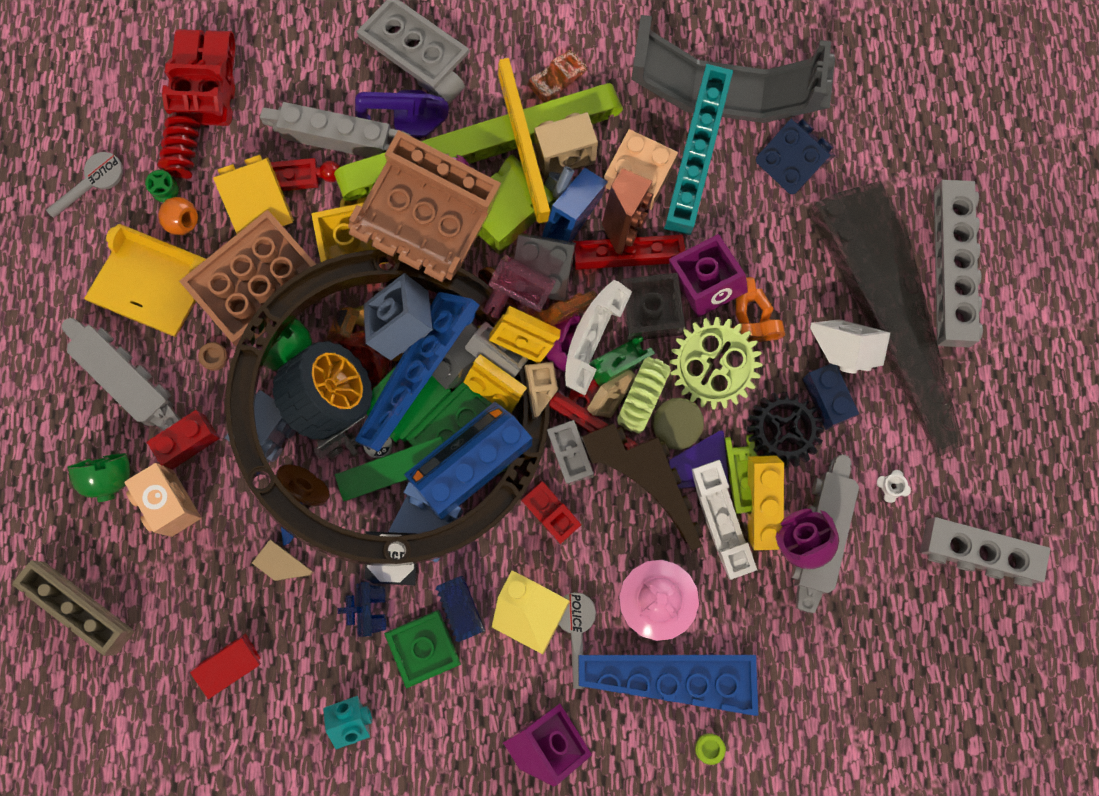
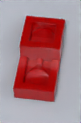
[520,481,582,544]

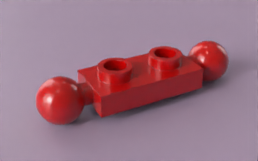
[271,158,340,191]

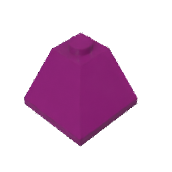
[503,704,592,787]

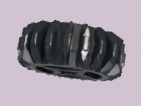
[745,391,824,469]

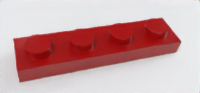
[573,234,686,270]

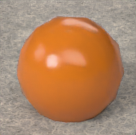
[158,197,198,235]

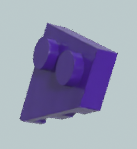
[668,431,729,489]

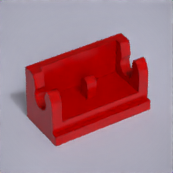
[190,633,261,699]

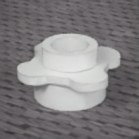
[877,470,911,503]

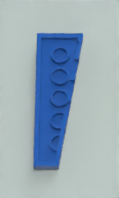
[355,291,480,452]
[578,655,758,716]

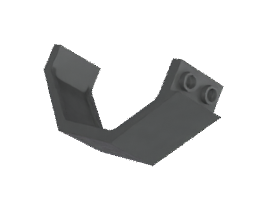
[631,15,835,123]

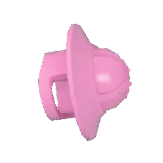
[619,560,699,641]

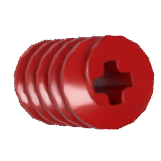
[157,116,201,179]

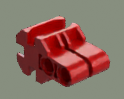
[162,29,235,126]

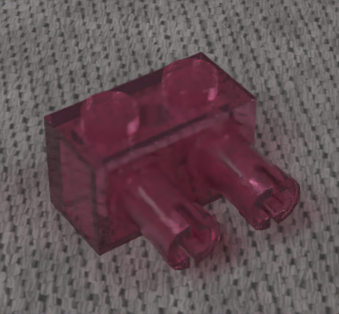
[482,255,556,319]

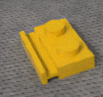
[489,306,561,363]
[463,354,527,413]

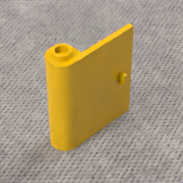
[84,224,206,337]

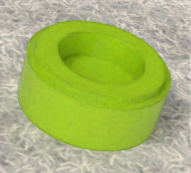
[695,733,726,765]

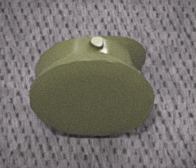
[653,398,704,450]

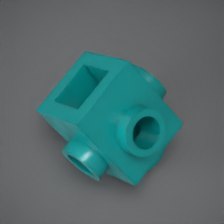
[323,696,373,749]

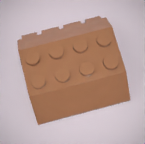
[348,130,501,282]

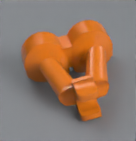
[732,277,785,342]

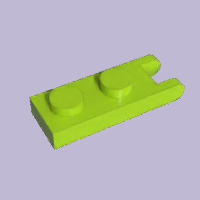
[724,434,757,514]

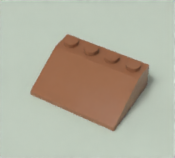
[179,210,316,347]

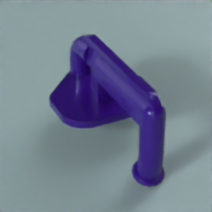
[355,90,449,138]

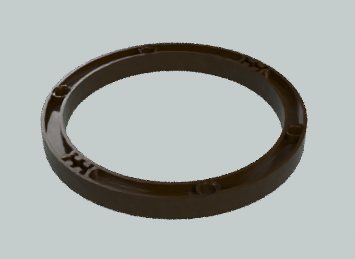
[225,250,549,566]

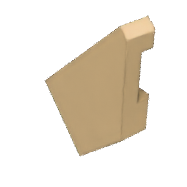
[524,362,558,419]
[587,370,637,418]
[252,540,313,581]

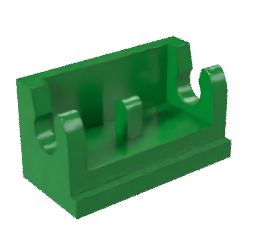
[589,336,655,387]

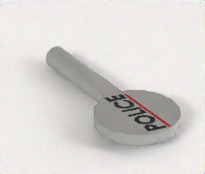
[46,152,123,218]
[559,592,597,689]

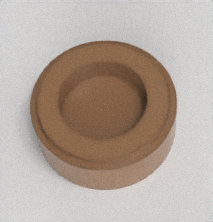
[198,342,228,371]

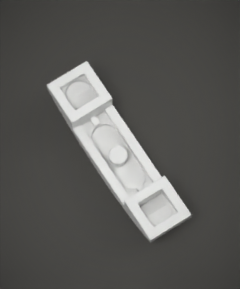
[565,280,632,395]
[692,460,757,580]

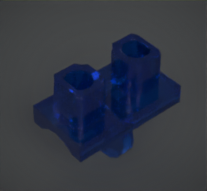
[337,582,386,637]

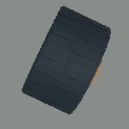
[272,341,373,440]

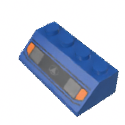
[404,402,532,520]

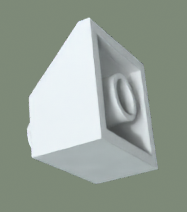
[810,320,890,373]

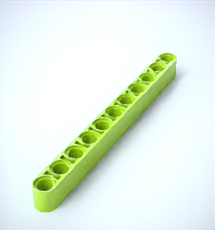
[334,83,623,201]

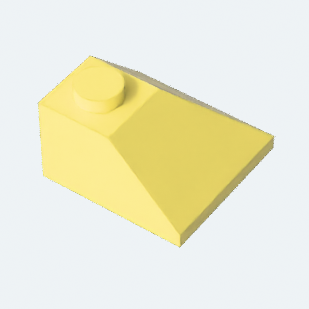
[492,571,570,655]

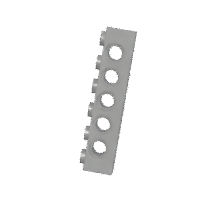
[934,180,983,348]

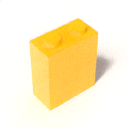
[213,154,294,234]

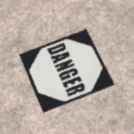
[364,531,417,585]

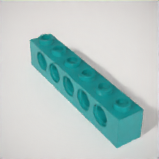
[664,64,733,235]

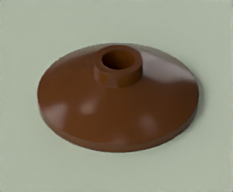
[276,464,330,506]

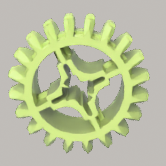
[617,357,671,434]

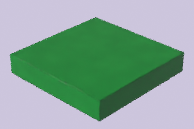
[384,610,461,689]

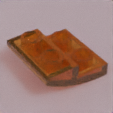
[530,290,597,326]

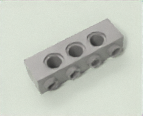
[920,517,1051,587]

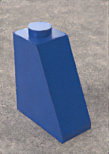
[542,168,608,242]

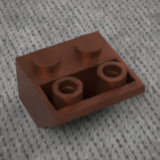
[602,168,654,255]

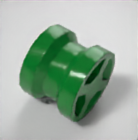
[145,170,179,203]

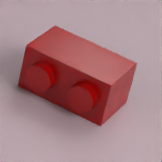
[146,410,220,470]

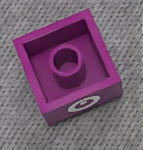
[669,234,748,317]

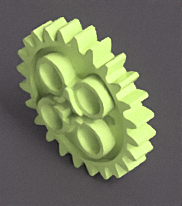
[669,317,763,409]

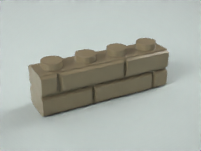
[12,560,134,656]

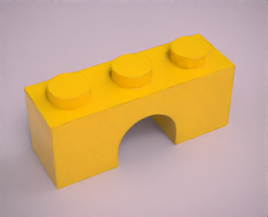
[748,456,784,550]

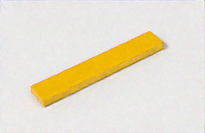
[498,58,550,223]

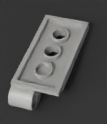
[356,0,470,105]

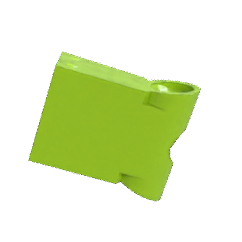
[478,154,557,255]

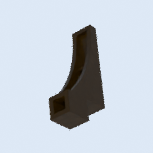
[580,424,703,551]

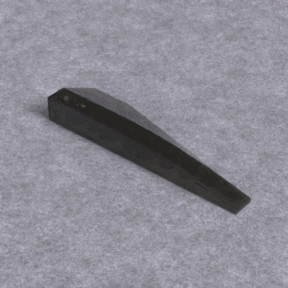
[808,181,964,457]

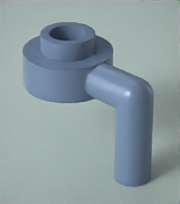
[545,166,574,199]

